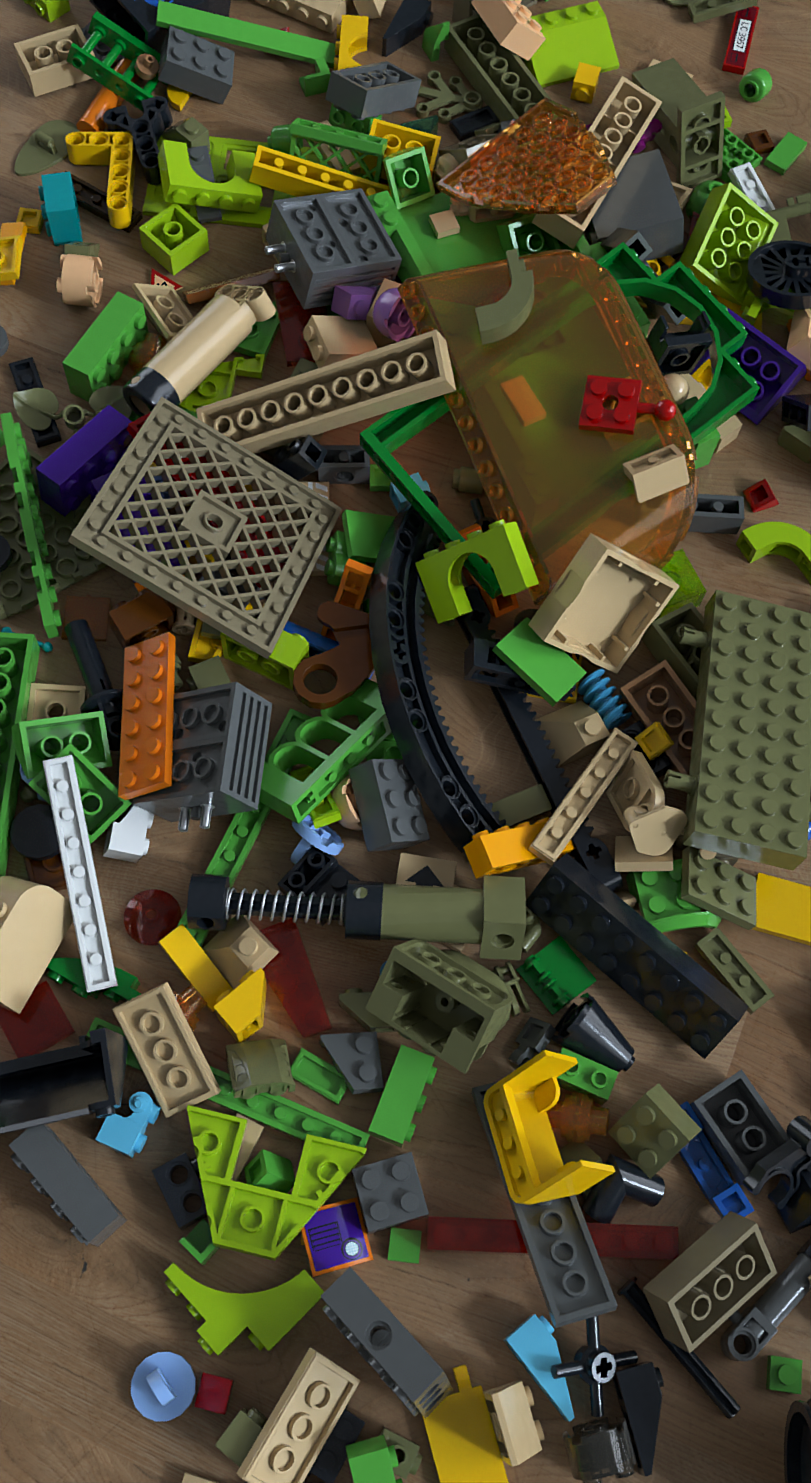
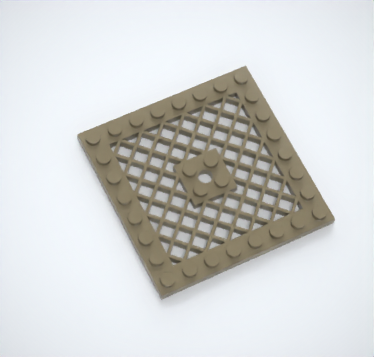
[68,397,342,659]

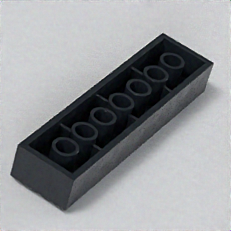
[526,853,749,1059]

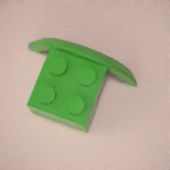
[626,859,722,933]

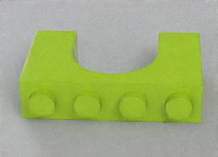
[158,140,263,213]
[415,519,539,624]

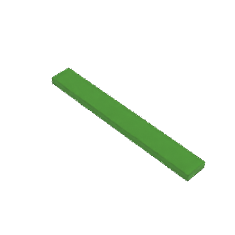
[156,0,336,68]

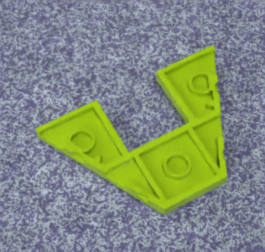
[187,1105,367,1261]

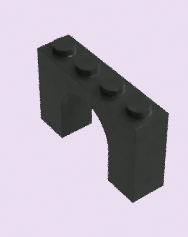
[600,227,686,325]

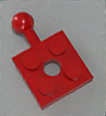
[579,375,676,435]

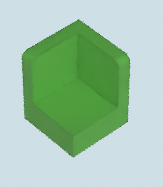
[299,57,331,97]
[244,1149,295,1194]
[179,1219,220,1265]

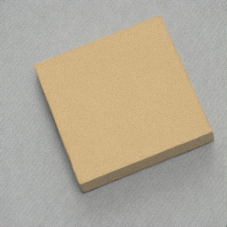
[615,836,673,872]

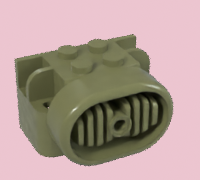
[365,939,514,1074]

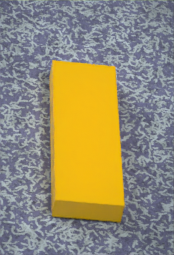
[158,923,233,1012]

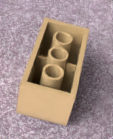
[0,876,73,1014]

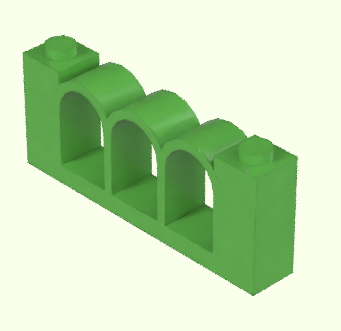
[259,679,391,824]

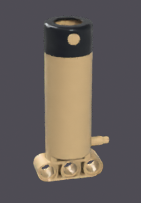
[122,284,276,417]

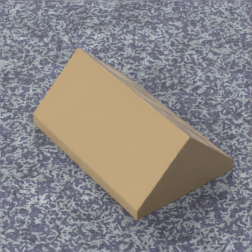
[132,283,193,344]

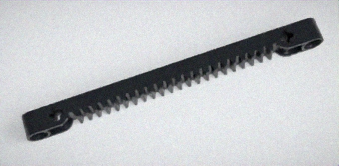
[456,584,623,892]

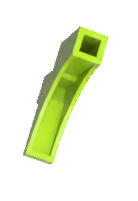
[164,1263,324,1356]

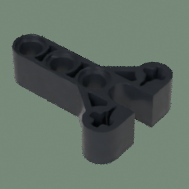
[103,96,173,185]

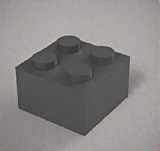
[352,1152,429,1235]

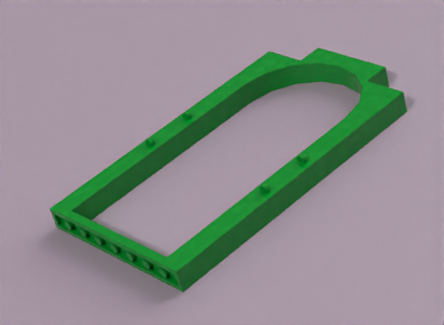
[360,242,760,599]

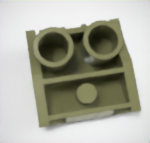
[225,1039,296,1099]

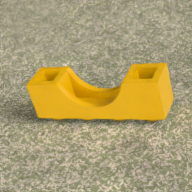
[334,15,369,71]

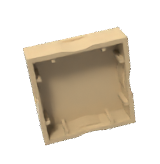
[528,533,680,674]

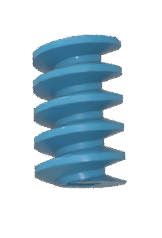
[578,668,632,730]

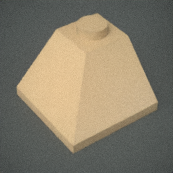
[535,701,610,768]
[202,915,279,990]

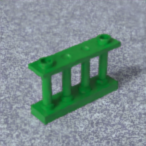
[67,11,168,112]

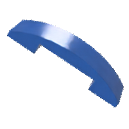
[679,1101,755,1219]

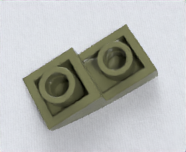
[492,784,553,827]

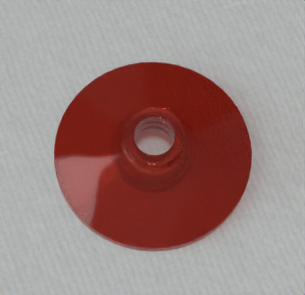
[124,889,182,946]

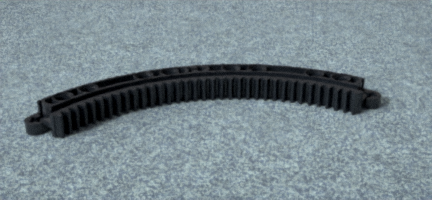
[369,491,506,853]

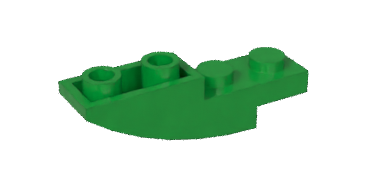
[46,958,141,1003]

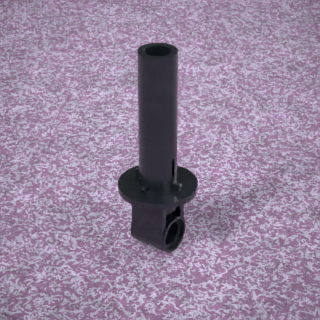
[64,619,123,751]

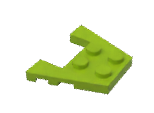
[179,354,265,413]

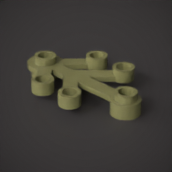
[416,70,483,124]

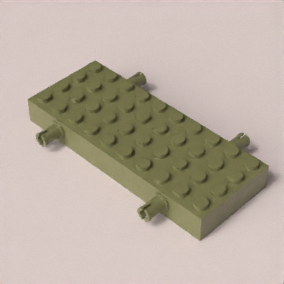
[664,590,811,871]

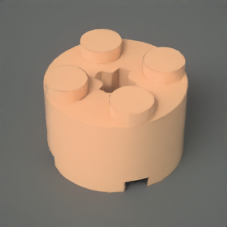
[56,254,103,308]

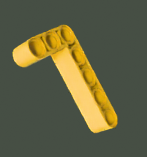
[65,132,136,229]

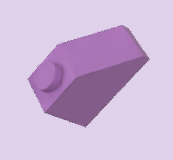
[331,285,378,320]

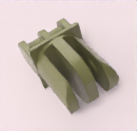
[492,961,531,1020]

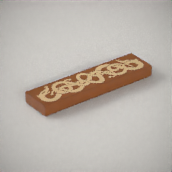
[182,267,281,304]

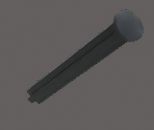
[617,1276,740,1419]

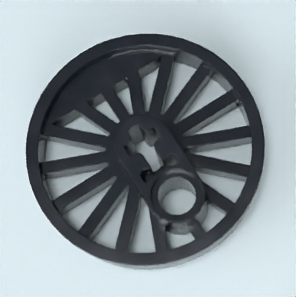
[746,240,811,310]

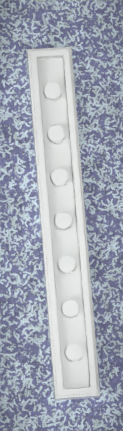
[43,755,118,993]

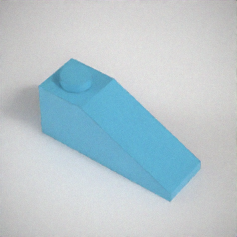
[503,1314,575,1422]

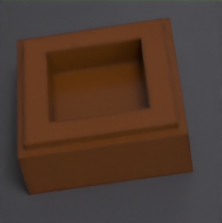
[744,129,775,155]

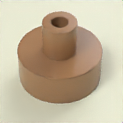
[135,54,159,80]

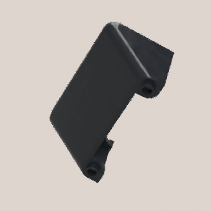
[0,1028,128,1134]

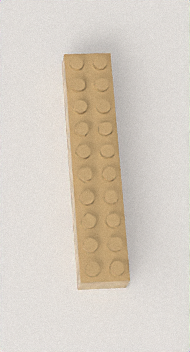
[196,330,456,454]

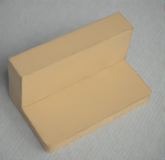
[623,444,690,503]

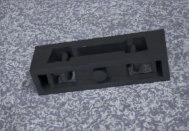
[464,638,576,702]

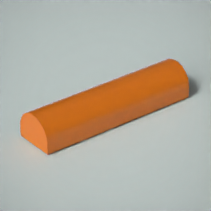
[77,59,140,132]

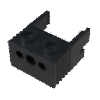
[637,311,713,378]

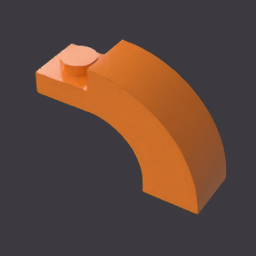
[321,558,374,641]

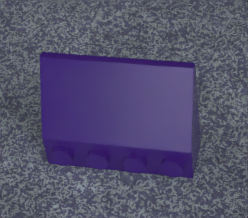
[689,308,807,425]

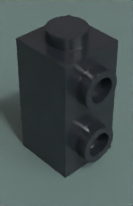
[272,435,328,481]

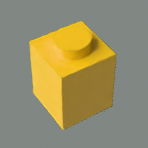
[570,62,601,104]

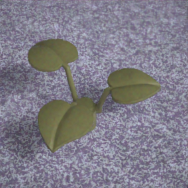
[13,386,132,434]

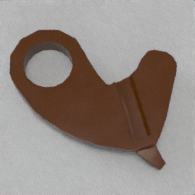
[293,601,374,710]

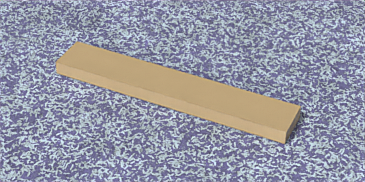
[528,727,638,866]

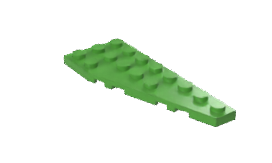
[0,412,62,638]

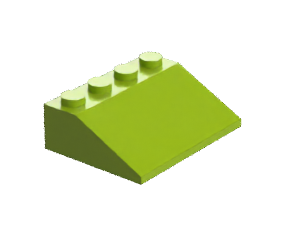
[522,1,619,88]
[680,182,779,305]

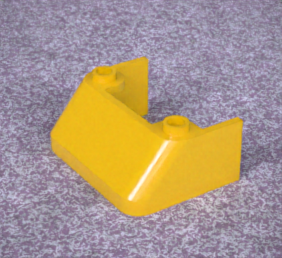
[484,1050,615,1205]

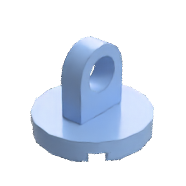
[290,815,344,864]
[131,1352,196,1422]

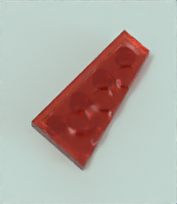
[259,918,332,1038]

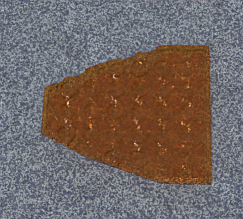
[437,97,617,215]

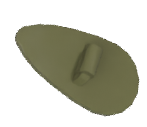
[14,120,80,177]

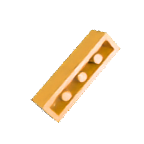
[463,817,575,879]

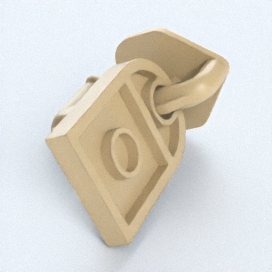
[606,750,717,860]

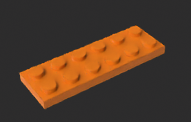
[118,632,176,801]

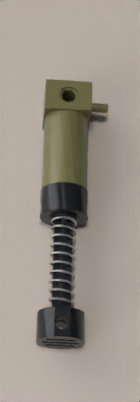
[187,874,526,960]

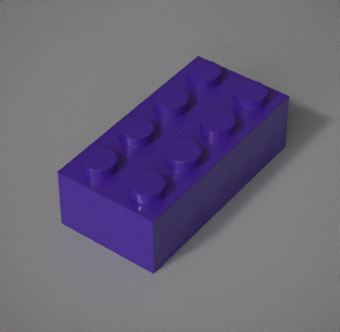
[36,405,134,517]

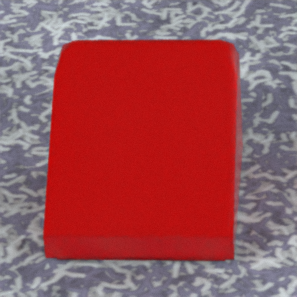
[743,479,779,513]
[194,1372,234,1415]

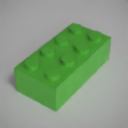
[62,291,149,402]

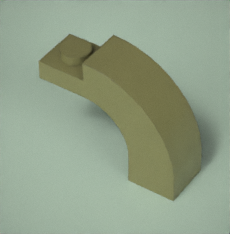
[475,249,534,345]

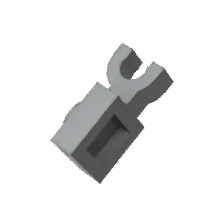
[508,1017,557,1068]

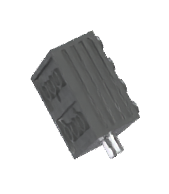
[264,188,402,310]
[133,682,272,832]

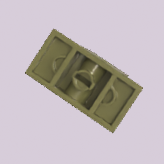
[632,58,725,188]

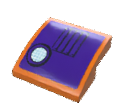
[301,1197,374,1278]

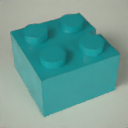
[38,172,83,246]

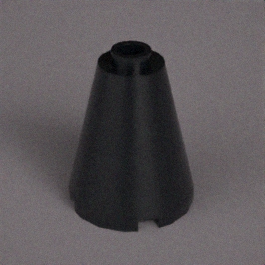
[551,993,635,1072]

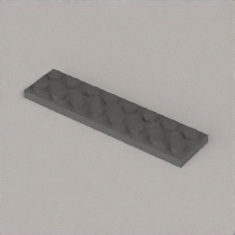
[471,1081,618,1328]

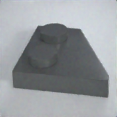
[319,1031,384,1094]

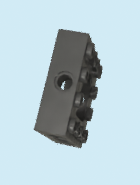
[320,1267,453,1419]

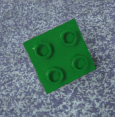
[516,936,597,1016]

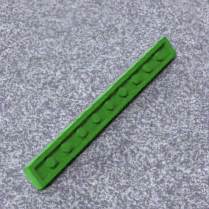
[165,708,312,954]
[86,1017,370,1165]

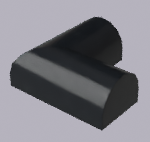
[582,1154,665,1225]

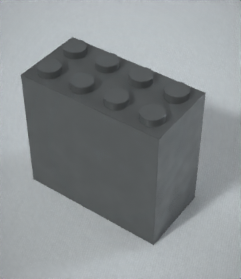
[585,149,684,261]

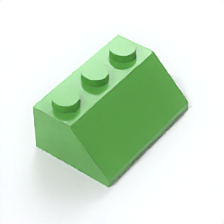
[11,711,113,779]

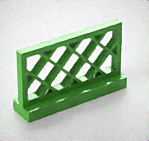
[289,118,388,183]

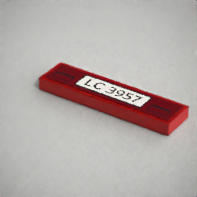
[722,6,759,75]

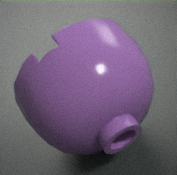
[373,287,422,342]

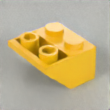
[214,967,267,1043]

